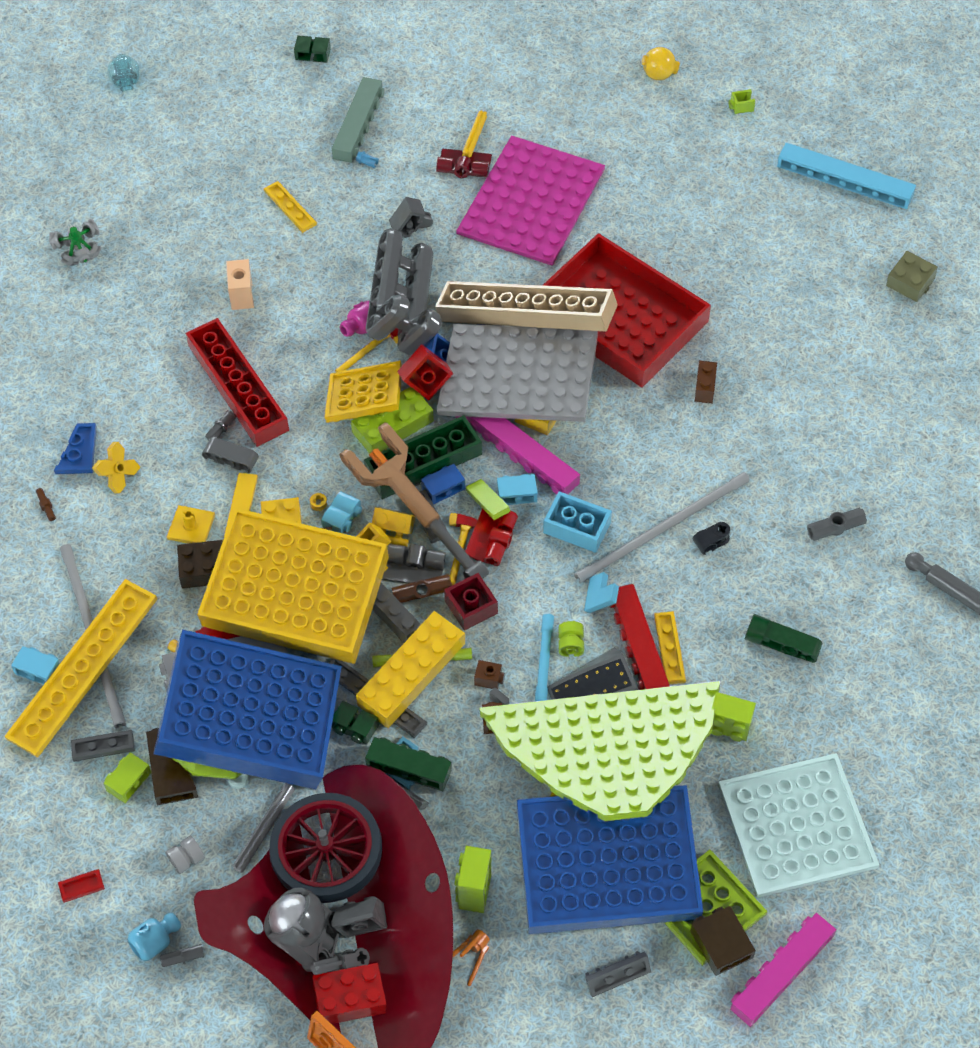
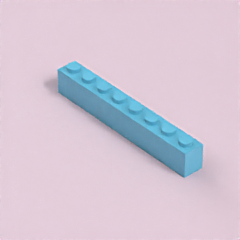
[777,143,916,209]

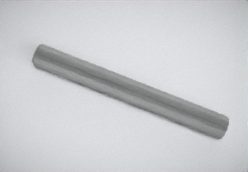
[233,783,295,873]

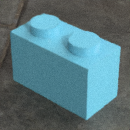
[497,474,538,505]
[11,646,60,685]

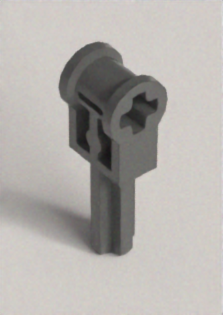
[310,948,370,975]

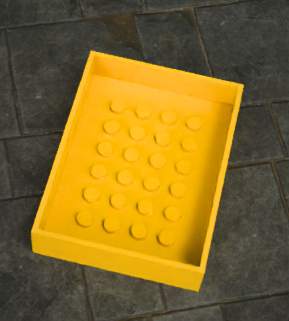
[197,508,389,664]

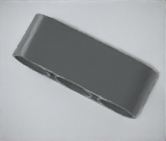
[202,437,259,473]

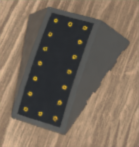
[547,647,638,700]

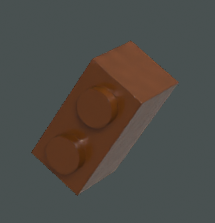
[694,360,717,404]

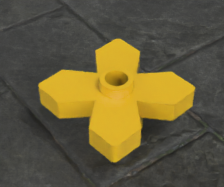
[92,442,140,493]

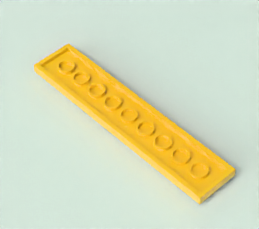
[4,579,158,758]

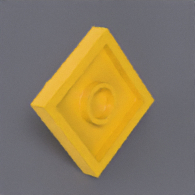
[167,505,215,544]

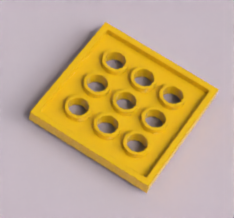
[324,360,402,423]

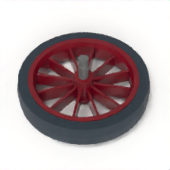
[269,793,382,903]

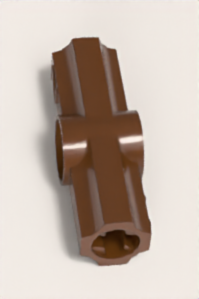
[392,574,452,603]

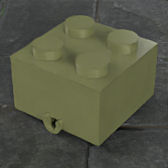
[886,251,938,302]

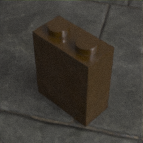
[690,906,756,976]

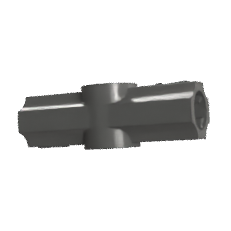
[807,507,867,541]

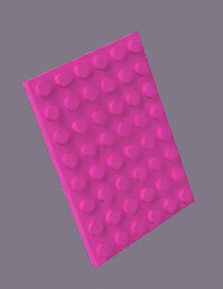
[456,135,605,266]

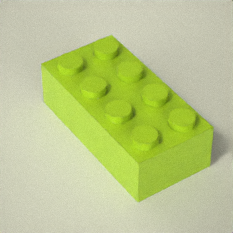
[351,387,434,454]

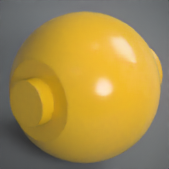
[641,47,680,80]

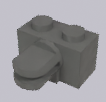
[389,197,433,238]

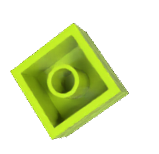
[711,692,756,742]

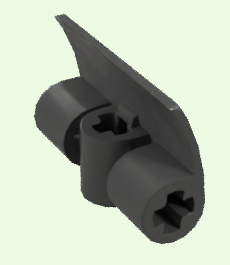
[382,544,446,586]

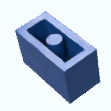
[421,464,466,505]

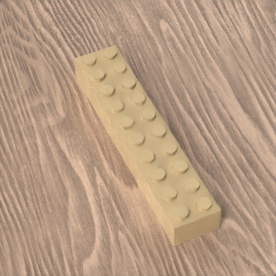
[435,281,618,331]

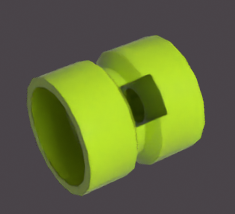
[558,621,584,657]

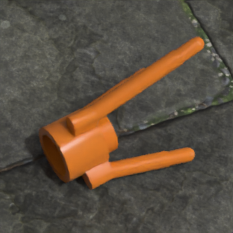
[453,929,490,986]

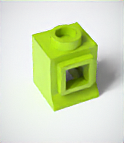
[728,89,755,114]

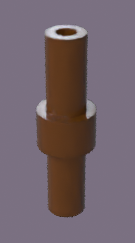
[36,488,56,521]

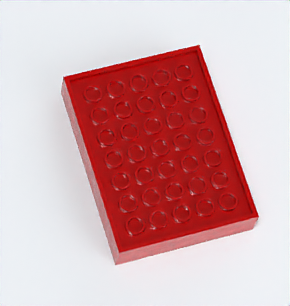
[542,233,711,388]

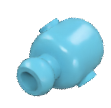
[127,913,181,961]

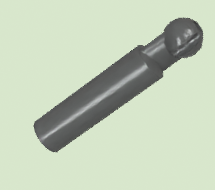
[905,552,980,615]

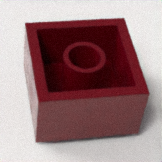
[444,573,498,631]

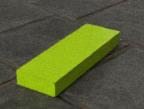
[465,479,510,520]

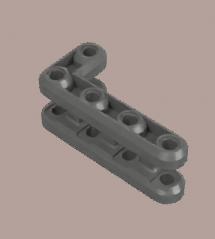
[366,228,442,355]

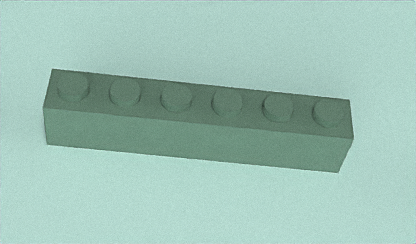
[332,77,385,163]

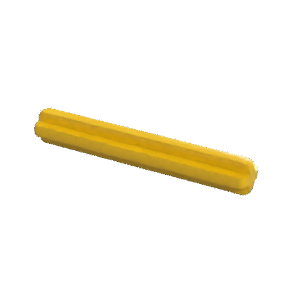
[462,110,487,158]

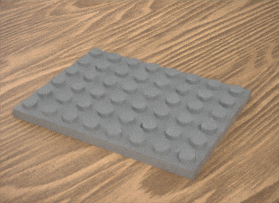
[437,324,598,422]

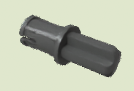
[205,410,236,441]
[160,944,204,967]

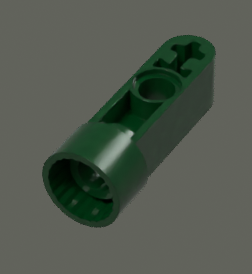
[744,613,823,663]

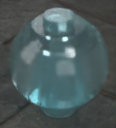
[107,54,141,92]

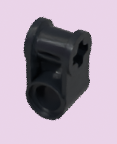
[692,522,730,555]

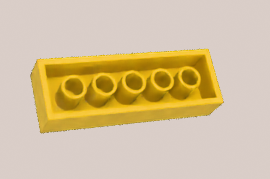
[356,611,466,728]

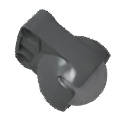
[264,888,339,972]

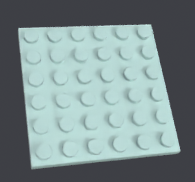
[718,753,879,898]

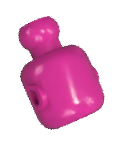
[340,301,370,337]

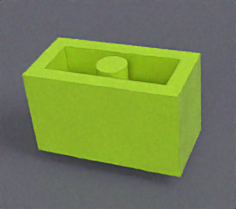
[103,752,151,804]

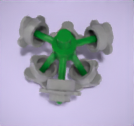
[49,219,102,266]

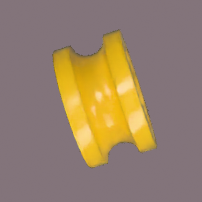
[310,493,327,511]

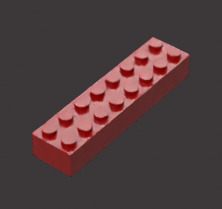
[185,318,289,447]

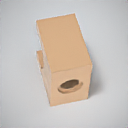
[226,259,254,310]

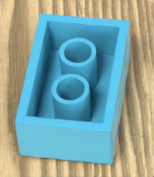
[543,491,612,553]

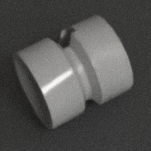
[165,835,205,875]

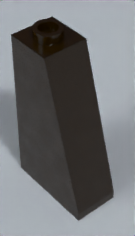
[146,728,199,806]

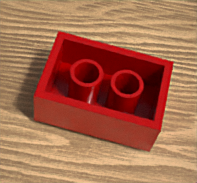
[313,963,386,1024]

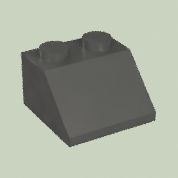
[332,897,387,938]

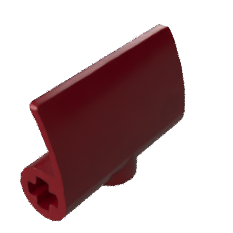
[436,148,492,178]

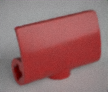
[465,508,518,566]

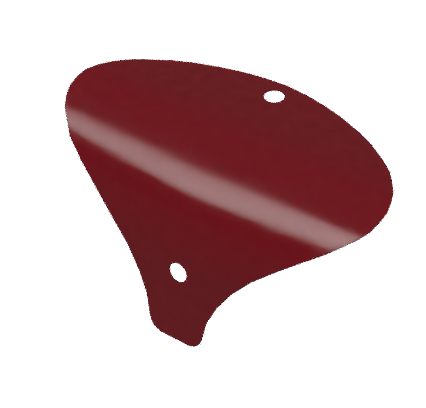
[194,765,453,1048]

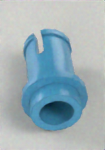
[356,151,379,169]

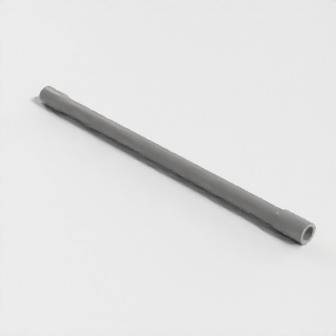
[574,472,750,584]
[60,544,126,728]

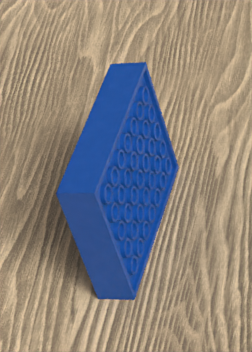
[154,629,342,790]
[517,785,703,934]

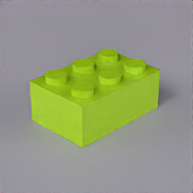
[454,846,492,914]

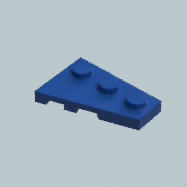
[54,423,97,474]

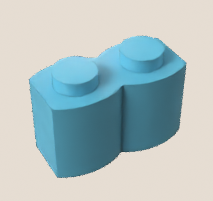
[321,491,362,534]

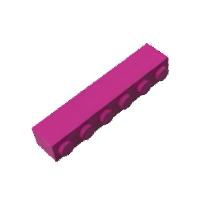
[730,912,837,1028]

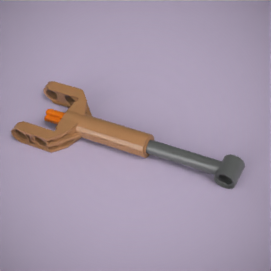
[339,422,489,579]

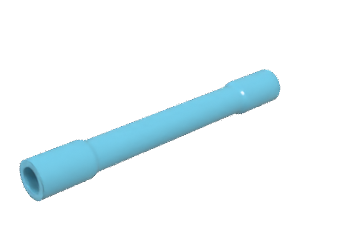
[535,614,554,701]

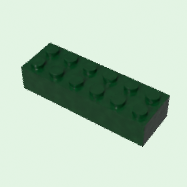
[364,415,482,500]

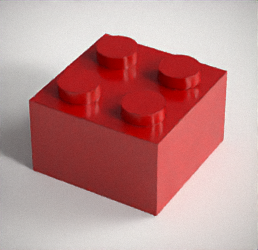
[397,344,454,400]

